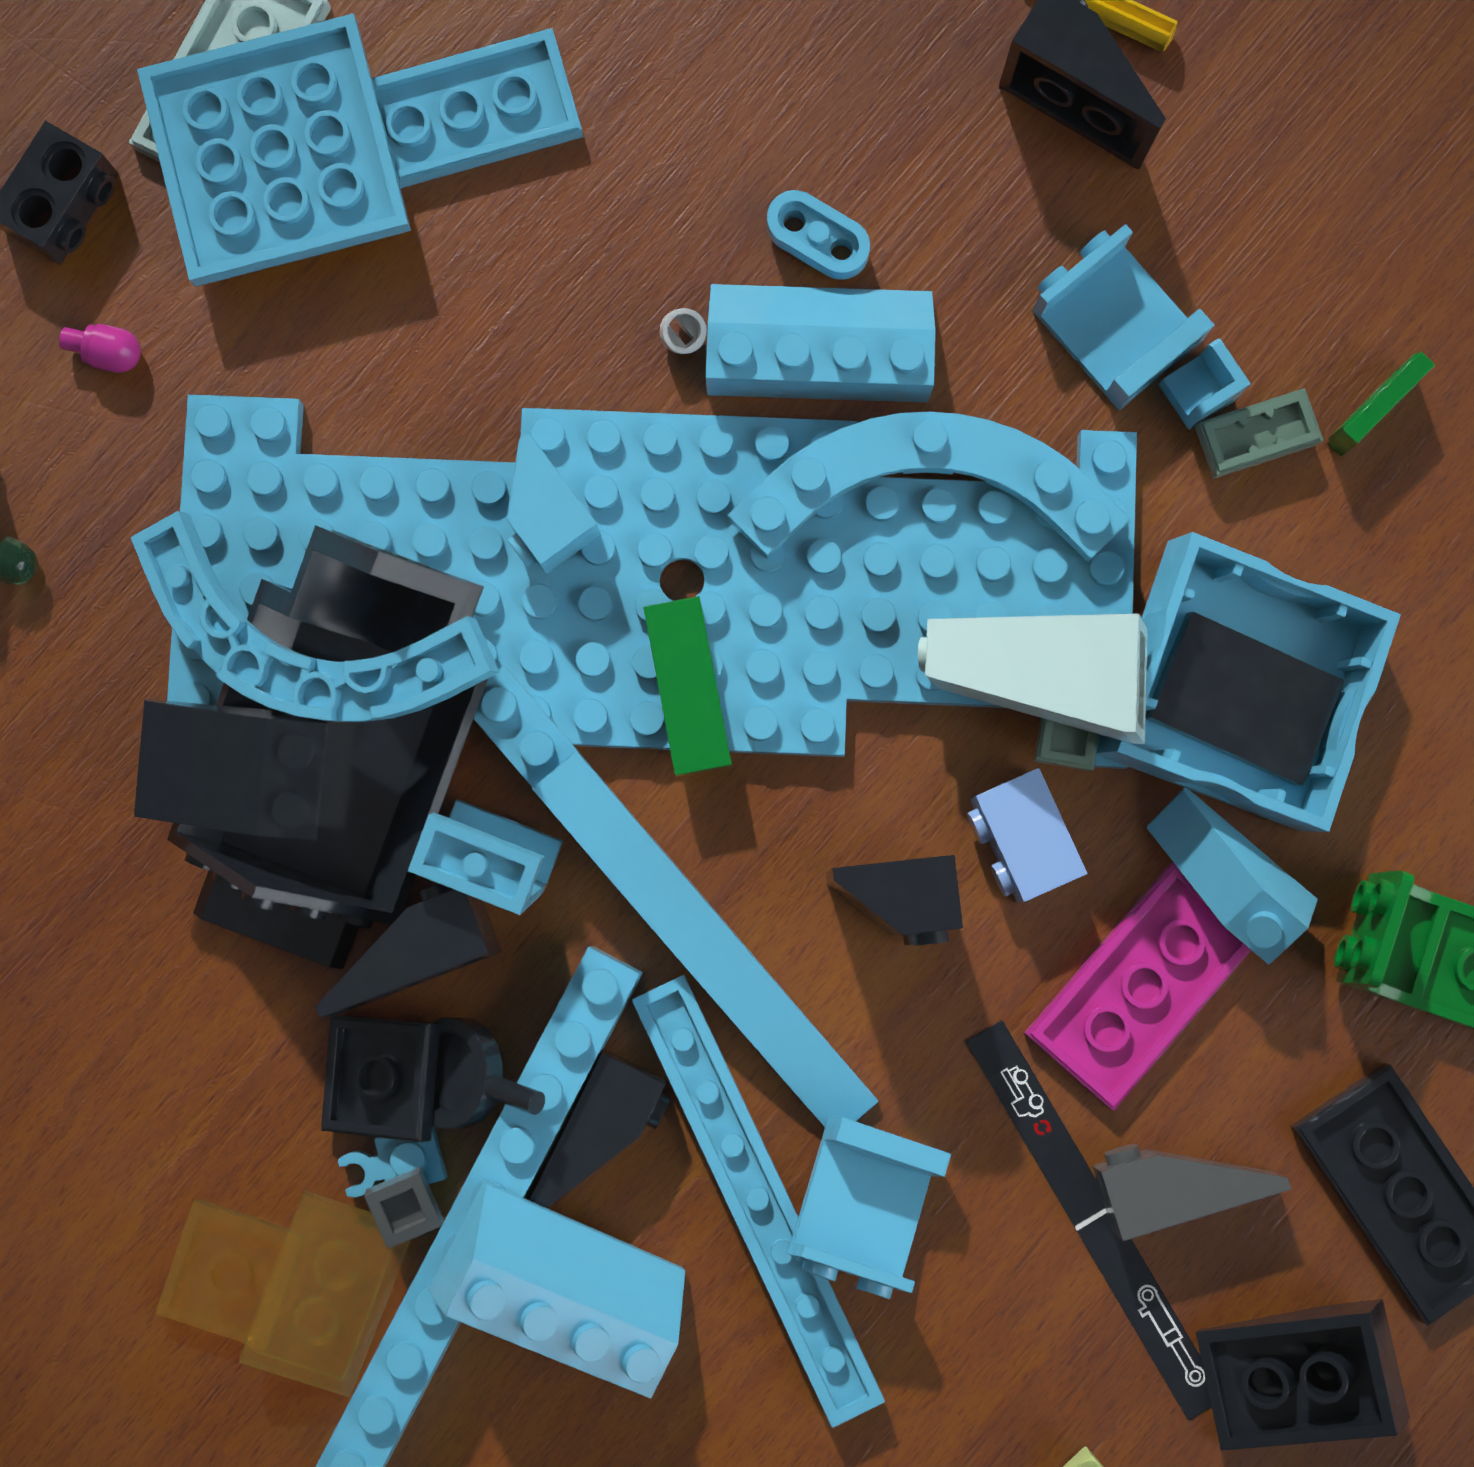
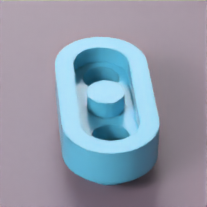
[767,190,870,280]

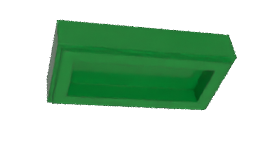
[1328,351,1435,456]

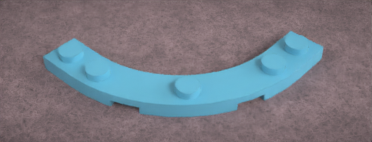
[727,412,1131,562]
[130,511,499,722]

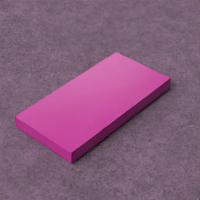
[1024,862,1251,1111]

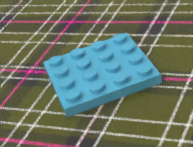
[137,13,411,287]

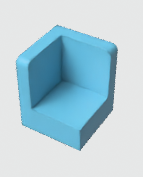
[1159,338,1251,430]

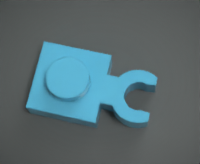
[338,1125,448,1197]

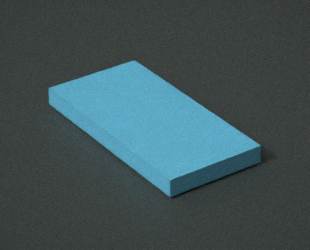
[372,28,583,188]

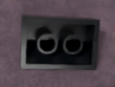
[826,855,963,946]

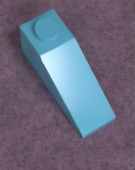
[1147,786,1318,965]

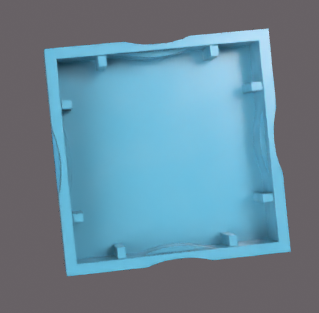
[1096,532,1401,832]

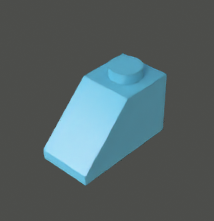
[506,432,601,574]

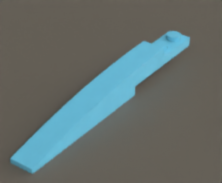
[473,665,878,1127]

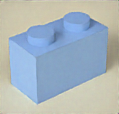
[967,768,1088,903]

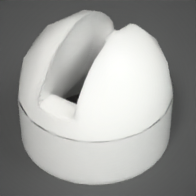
[660,308,707,354]

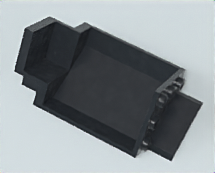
[167,525,488,969]

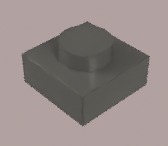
[364,1167,443,1249]

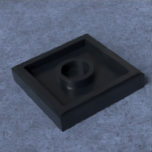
[321,1015,440,1142]

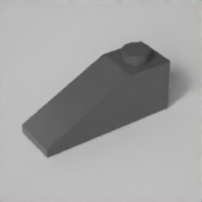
[1092,1144,1292,1241]

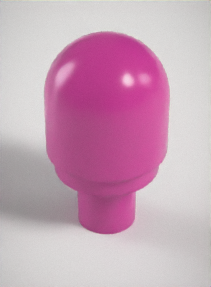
[59,323,141,373]

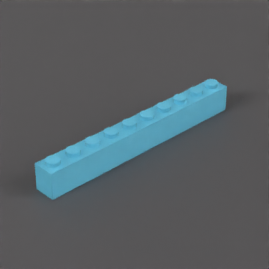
[316,946,643,1467]

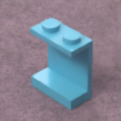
[1033,224,1215,410]
[408,799,564,915]
[787,1117,951,1299]

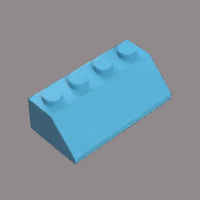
[706,284,936,403]
[428,1181,685,1398]

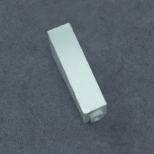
[918,614,1148,744]

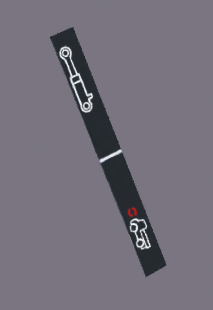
[966,1020,1211,1421]

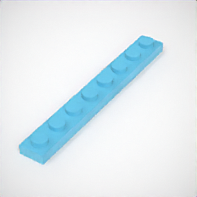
[632,974,885,1428]

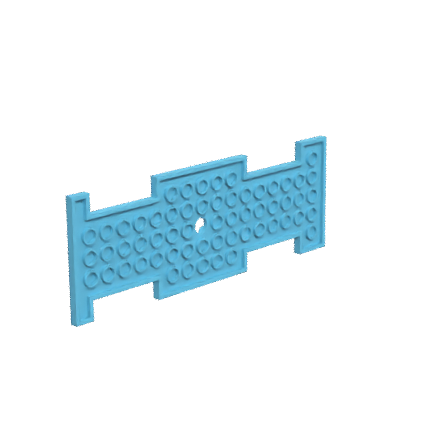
[167,394,1137,769]

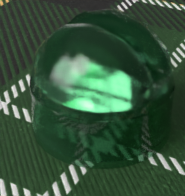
[0,536,38,585]

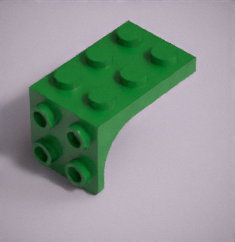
[1334,870,1474,1029]

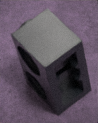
[0,120,119,265]

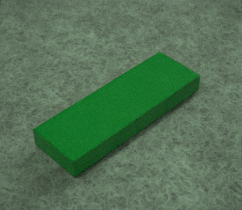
[643,596,732,777]

